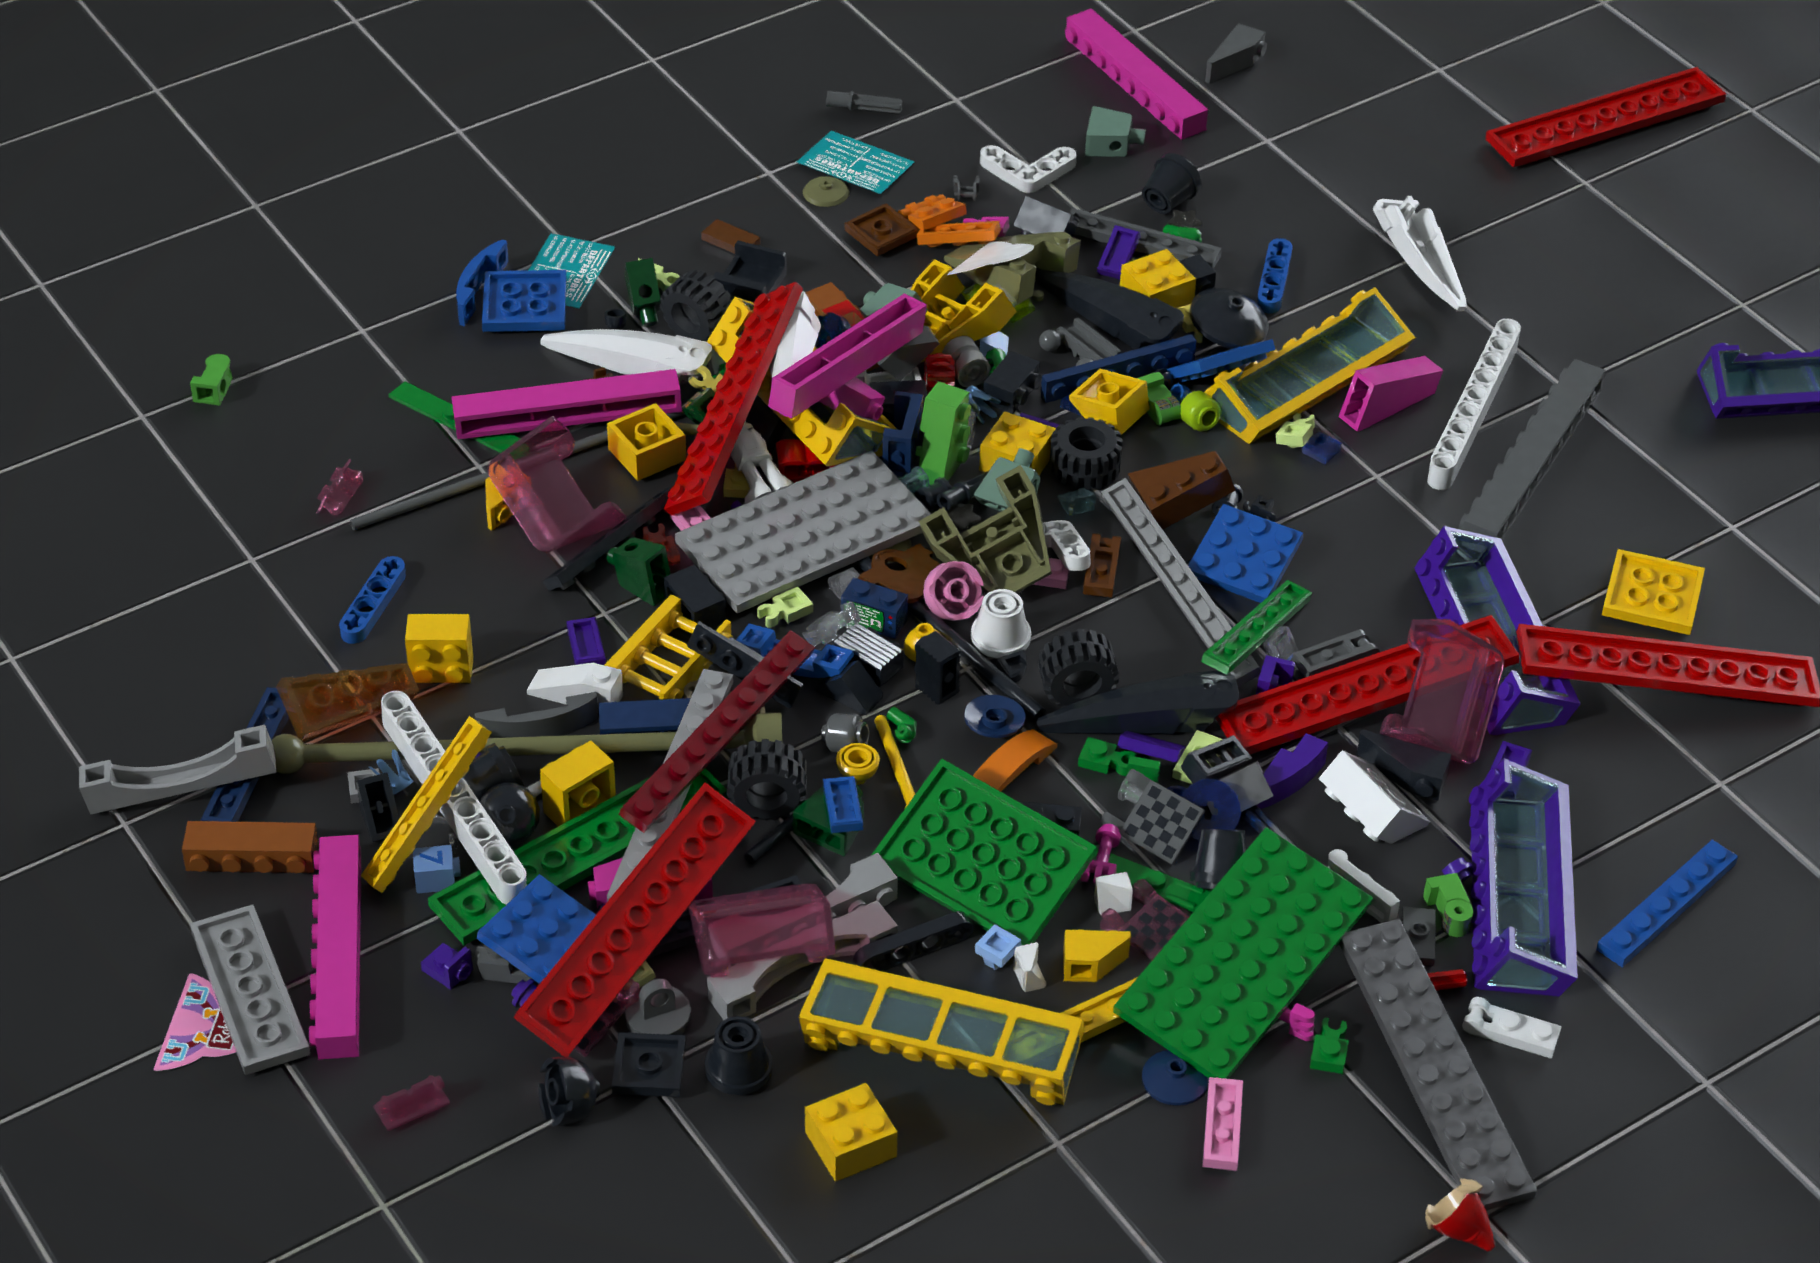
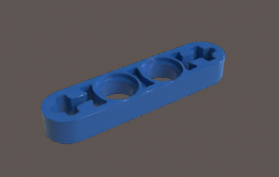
[1257,238,1293,314]
[339,556,406,644]

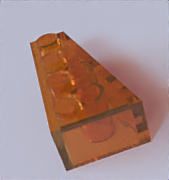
[276,663,419,742]

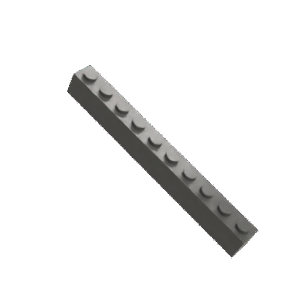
[1459,359,1605,549]

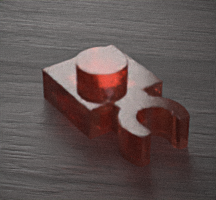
[643,523,680,566]

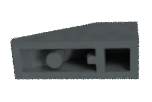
[1205,23,1267,84]

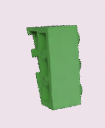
[911,381,971,486]

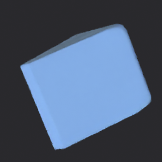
[980,331,1009,356]

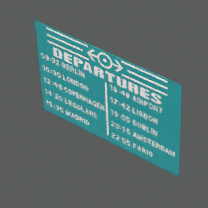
[797,131,914,194]
[529,233,615,308]

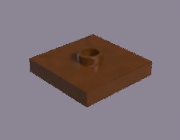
[845,203,919,257]

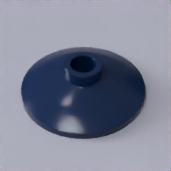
[964,695,1026,738]
[1142,1050,1209,1106]

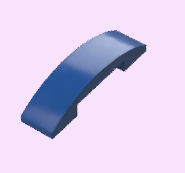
[456,240,509,326]
[736,624,854,678]

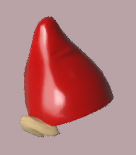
[1425,1179,1495,1252]

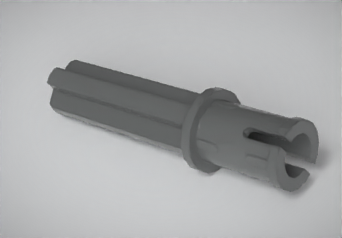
[826,90,903,114]

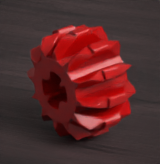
[923,353,955,395]

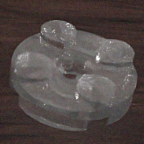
[802,601,861,646]

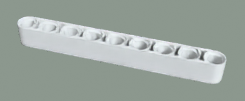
[1427,319,1521,490]
[381,691,526,905]

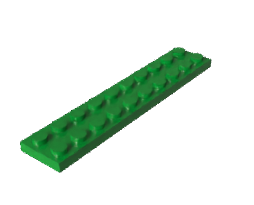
[428,768,728,946]

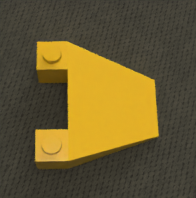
[910,259,1017,362]

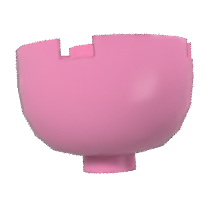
[923,561,984,621]

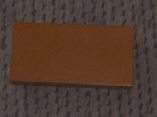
[701,219,760,254]

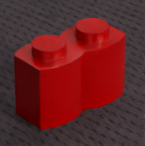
[775,439,836,483]

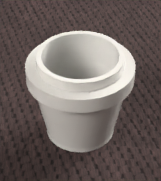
[971,589,1031,658]

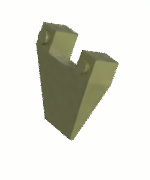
[944,232,1081,304]
[918,465,1052,593]

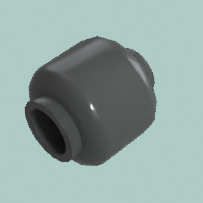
[821,713,869,753]

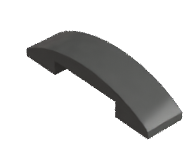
[474,692,599,738]

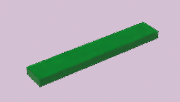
[1201,580,1312,675]

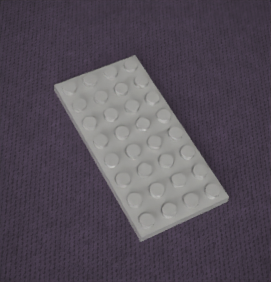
[675,450,931,613]

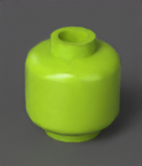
[1180,391,1221,432]

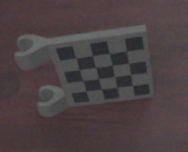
[1100,769,1205,865]

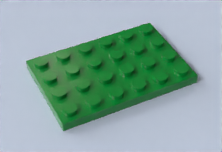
[872,758,1099,946]

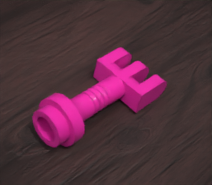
[1081,824,1121,883]
[1278,1003,1315,1041]

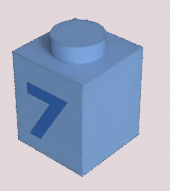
[413,845,461,894]

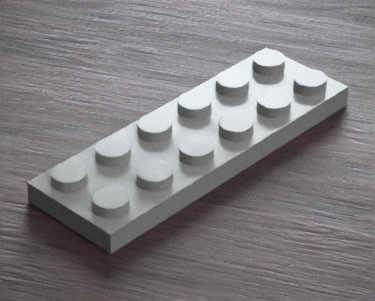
[190,904,310,1075]

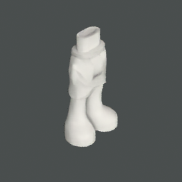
[731,421,793,504]

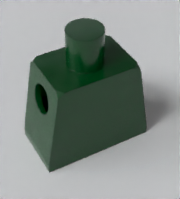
[624,258,661,327]
[607,538,671,606]
[793,785,864,857]

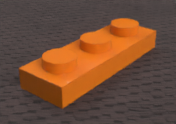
[917,221,1001,247]

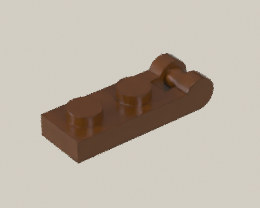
[1083,533,1122,597]

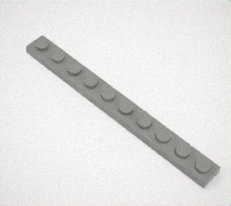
[1101,478,1261,687]
[607,669,733,901]

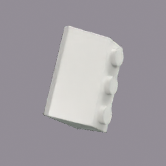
[1319,750,1430,844]

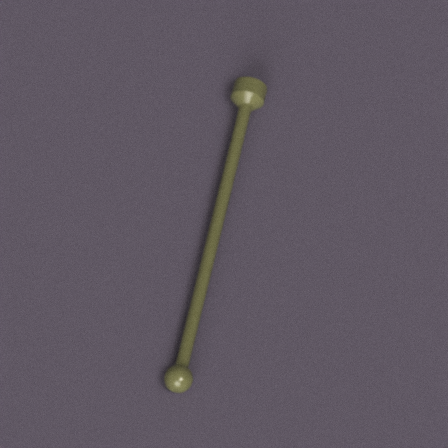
[271,713,782,774]

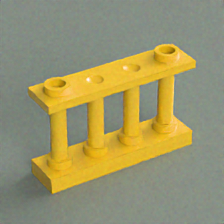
[604,595,733,700]

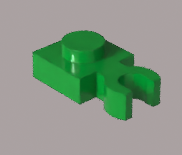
[1078,737,1136,776]
[1310,1018,1349,1074]

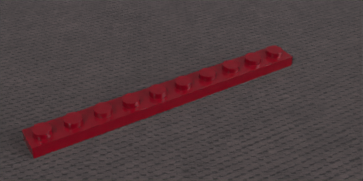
[619,630,815,833]

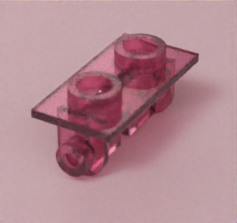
[317,459,363,516]
[373,1075,450,1131]

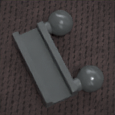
[1039,317,1121,366]

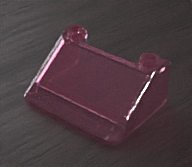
[488,416,626,552]
[1380,619,1504,764]
[689,884,836,978]

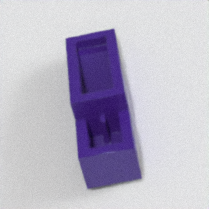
[1256,733,1328,809]

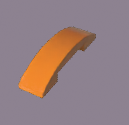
[973,729,1057,792]

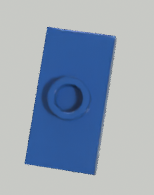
[823,776,863,833]

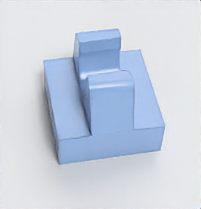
[975,924,1021,970]

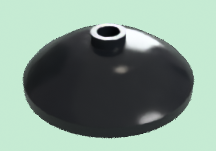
[1189,288,1269,349]

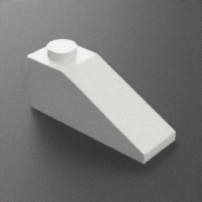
[527,663,623,713]

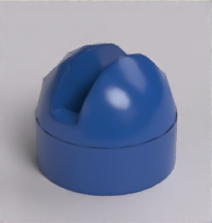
[1170,384,1192,404]

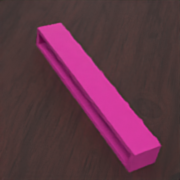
[1065,9,1208,140]
[768,294,927,419]
[452,369,682,440]
[309,835,361,1060]

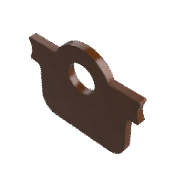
[858,543,940,603]

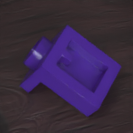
[1256,655,1295,694]
[421,943,473,990]

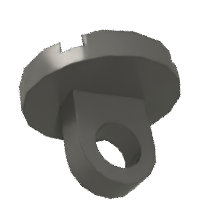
[625,979,691,1035]

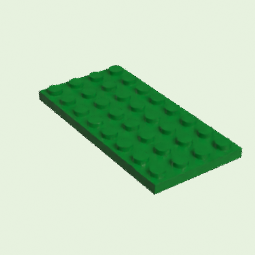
[1113,827,1373,1079]

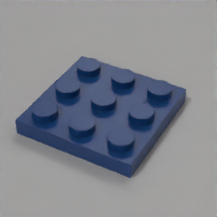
[482,270,567,332]
[1166,339,1276,383]
[1188,504,1303,603]
[476,874,596,984]

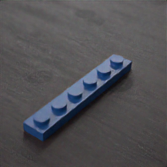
[1596,839,1738,968]

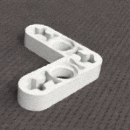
[980,145,1077,193]
[1043,520,1091,571]

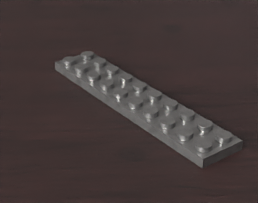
[1339,919,1537,1211]

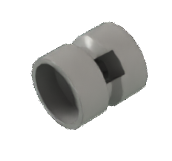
[942,336,990,388]

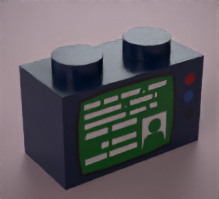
[841,577,908,639]

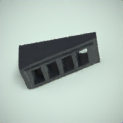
[1181,735,1252,789]

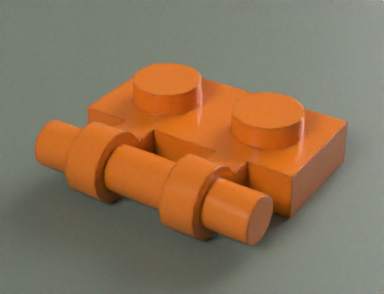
[898,194,967,230]

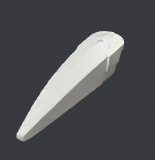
[1373,196,1467,311]
[769,291,821,378]
[541,329,712,383]

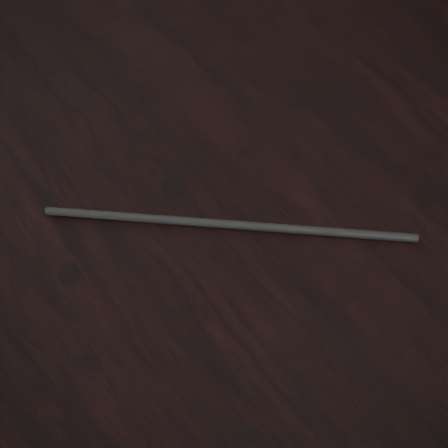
[350,403,686,530]

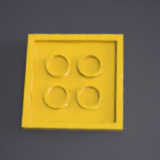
[1602,549,1705,635]

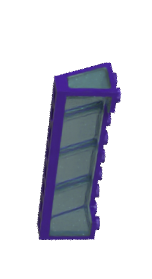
[1697,343,1820,419]
[1414,526,1581,735]
[1469,758,1578,996]

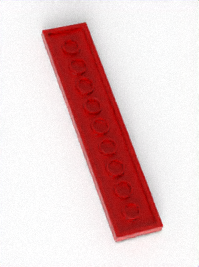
[1485,67,1726,167]
[664,282,803,516]
[1215,615,1519,755]
[1516,624,1820,707]
[513,783,756,1057]

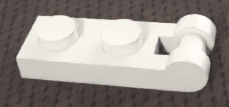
[1328,849,1400,923]
[1462,997,1562,1059]

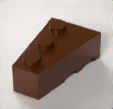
[1127,451,1236,530]

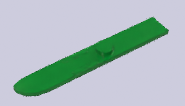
[389,381,528,455]
[1093,848,1210,912]

